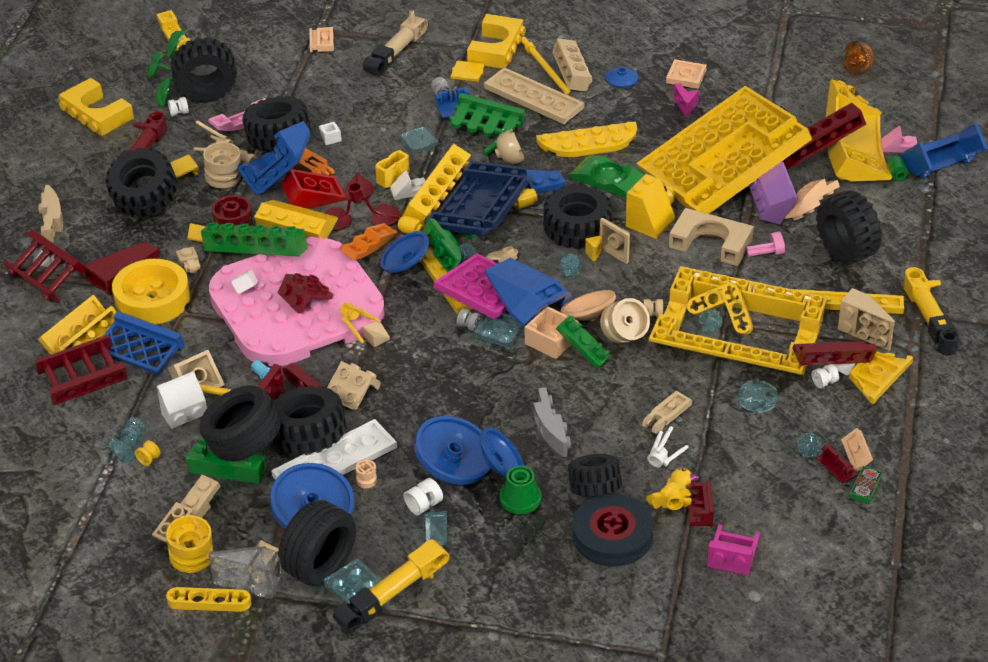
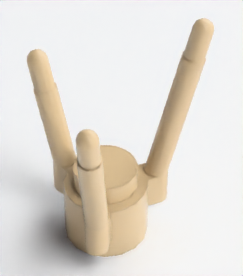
[194,121,234,152]

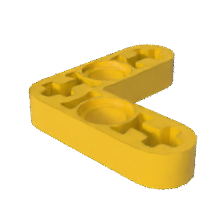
[687,283,753,336]

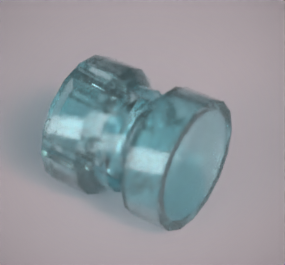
[119,417,146,446]

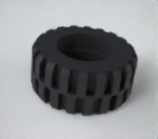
[171,37,237,102]
[242,96,311,151]
[105,148,177,216]
[543,184,613,249]
[816,190,882,265]
[272,385,347,455]

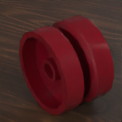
[211,195,253,226]

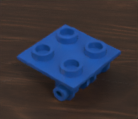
[434,87,469,119]

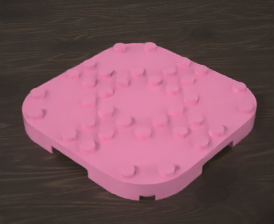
[209,237,385,366]

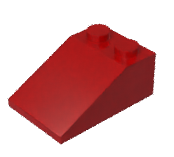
[281,169,347,209]

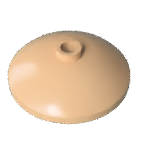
[561,290,616,322]

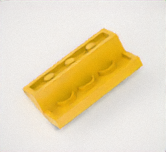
[38,295,116,354]

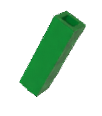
[186,438,266,484]

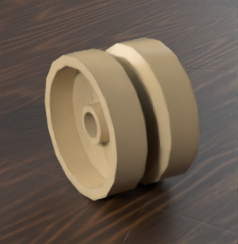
[600,298,650,344]

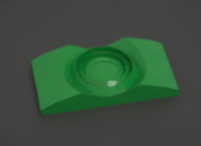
[569,155,644,199]

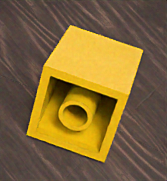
[626,174,675,239]

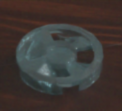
[738,381,778,413]

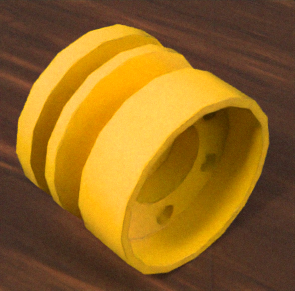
[166,515,214,573]

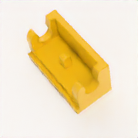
[170,155,199,178]

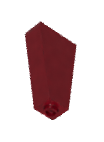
[83,241,160,295]

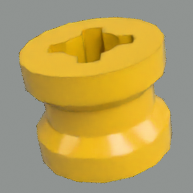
[135,440,161,466]

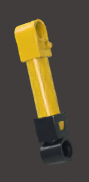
[903,267,959,356]
[333,539,449,633]

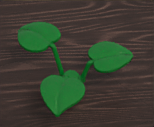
[147,30,192,107]

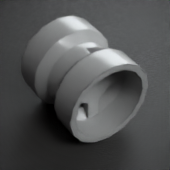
[431,77,452,94]
[456,308,482,332]

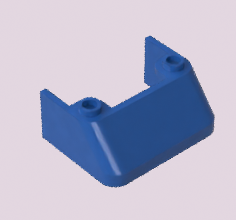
[898,123,988,179]

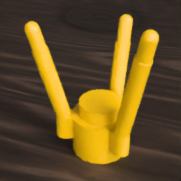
[339,302,379,343]

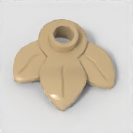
[486,246,518,263]

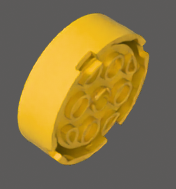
[112,259,190,324]

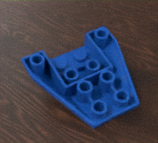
[484,257,574,327]

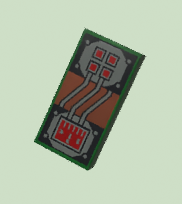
[849,466,883,504]

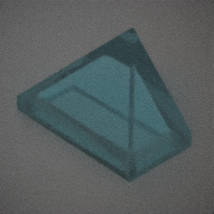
[425,511,447,545]

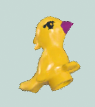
[646,468,699,510]

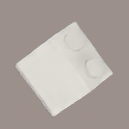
[157,372,207,429]

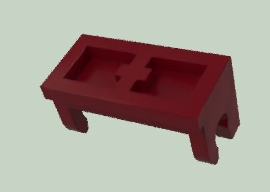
[687,481,714,526]

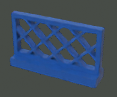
[100,311,185,375]

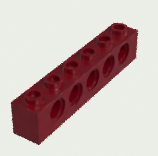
[783,103,866,170]

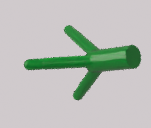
[482,127,506,156]

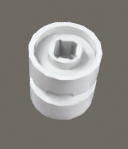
[404,478,443,515]

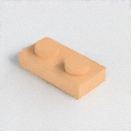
[841,428,873,472]

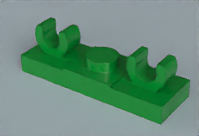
[555,315,611,369]

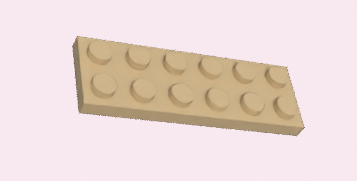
[484,67,584,124]

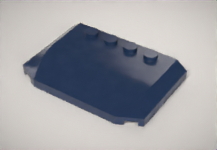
[425,161,528,236]

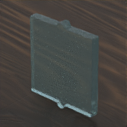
[400,126,439,153]

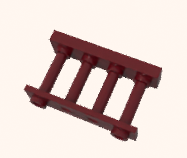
[3,229,87,303]
[35,334,127,406]

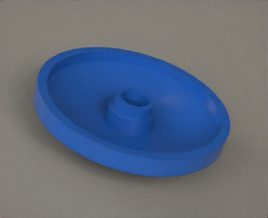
[414,416,490,485]
[270,463,354,529]

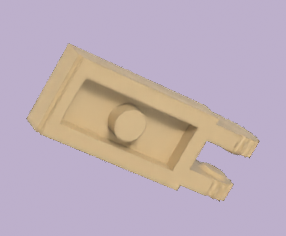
[642,391,692,434]

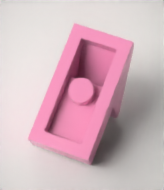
[881,126,917,152]

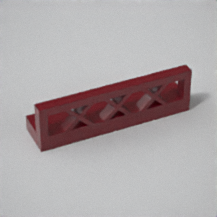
[792,341,877,366]

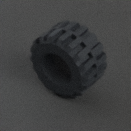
[568,454,622,497]

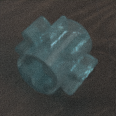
[459,243,477,264]
[560,253,582,277]
[699,308,722,333]
[797,432,823,457]

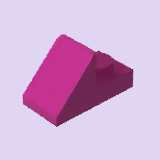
[673,83,699,117]

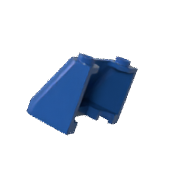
[237,121,310,194]

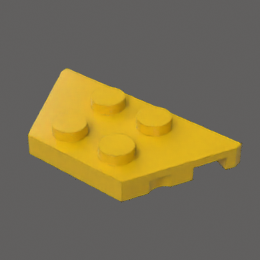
[849,351,913,404]

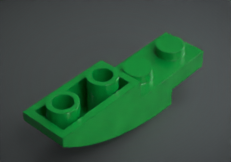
[422,218,461,272]

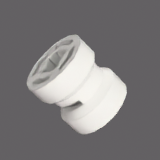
[168,97,189,117]
[812,364,839,388]

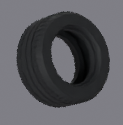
[200,385,281,462]
[278,500,356,586]

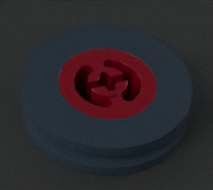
[572,494,653,566]

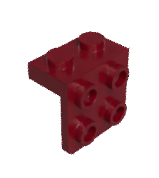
[277,273,333,313]

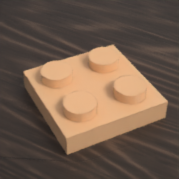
[666,59,707,89]

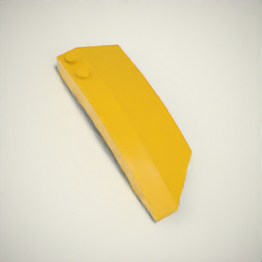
[826,79,892,182]

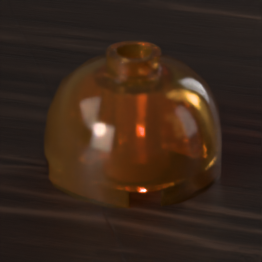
[843,41,875,74]

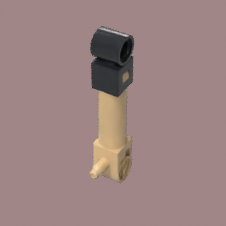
[363,10,428,76]

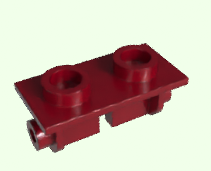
[816,444,858,483]

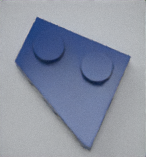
[527,170,566,194]

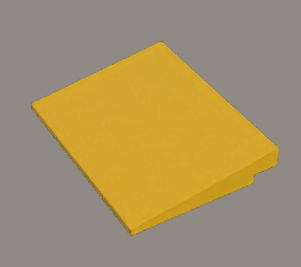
[636,86,812,214]

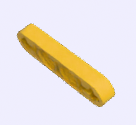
[166,587,251,612]

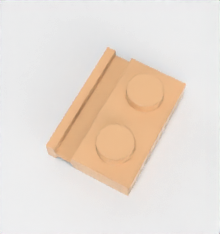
[310,27,334,52]

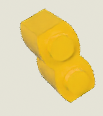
[375,150,410,188]

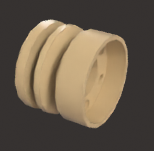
[203,142,242,188]

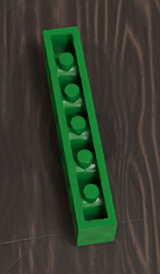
[201,222,308,257]

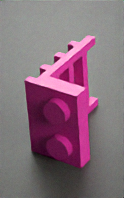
[707,524,760,575]

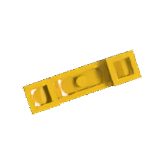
[156,10,190,51]

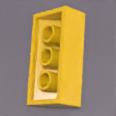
[254,200,338,239]

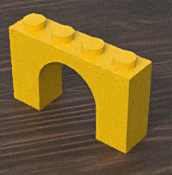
[467,14,526,69]
[59,78,134,136]

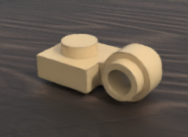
[176,247,200,274]

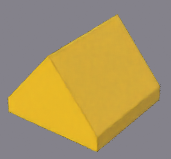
[188,223,205,242]
[585,236,602,261]

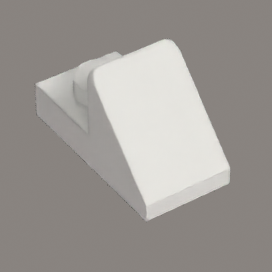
[390,170,425,200]

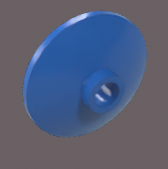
[605,67,638,88]

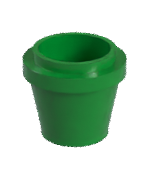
[500,466,541,514]

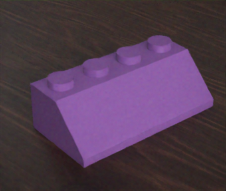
[749,161,798,225]

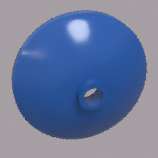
[380,231,429,273]
[480,427,525,478]

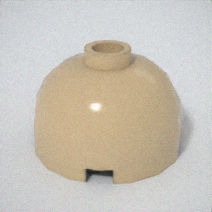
[494,129,525,164]

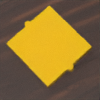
[450,61,485,82]

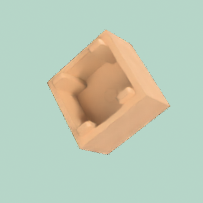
[525,306,579,359]

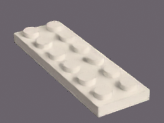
[271,419,397,480]

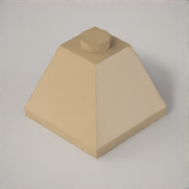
[600,218,630,264]
[168,350,225,395]

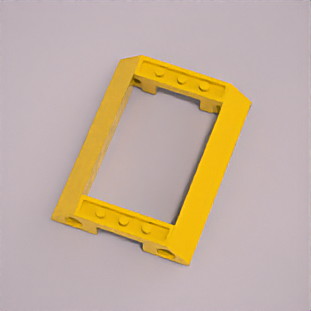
[649,266,828,376]

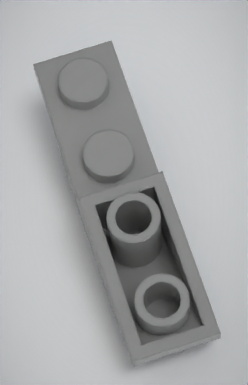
[534,387,571,457]

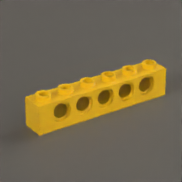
[403,144,471,222]

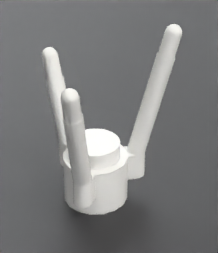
[647,426,688,468]

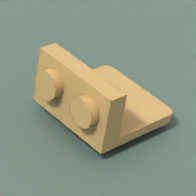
[326,361,381,410]

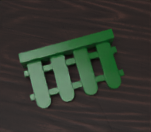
[449,93,525,137]

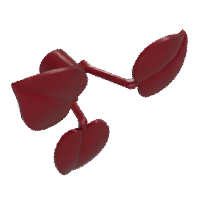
[324,173,402,231]

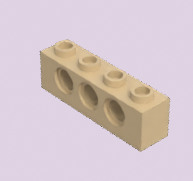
[552,38,592,91]

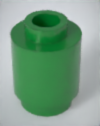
[887,155,908,181]

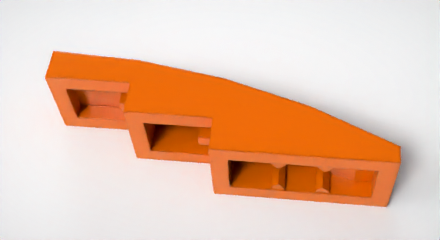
[340,223,398,261]

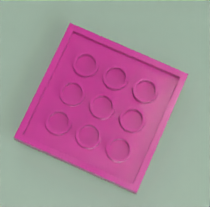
[433,253,508,319]

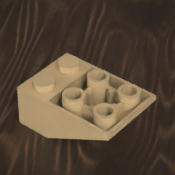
[838,288,895,351]

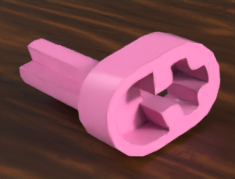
[746,231,785,257]

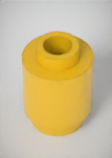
[512,188,537,210]
[398,215,425,234]

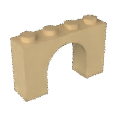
[669,208,754,266]

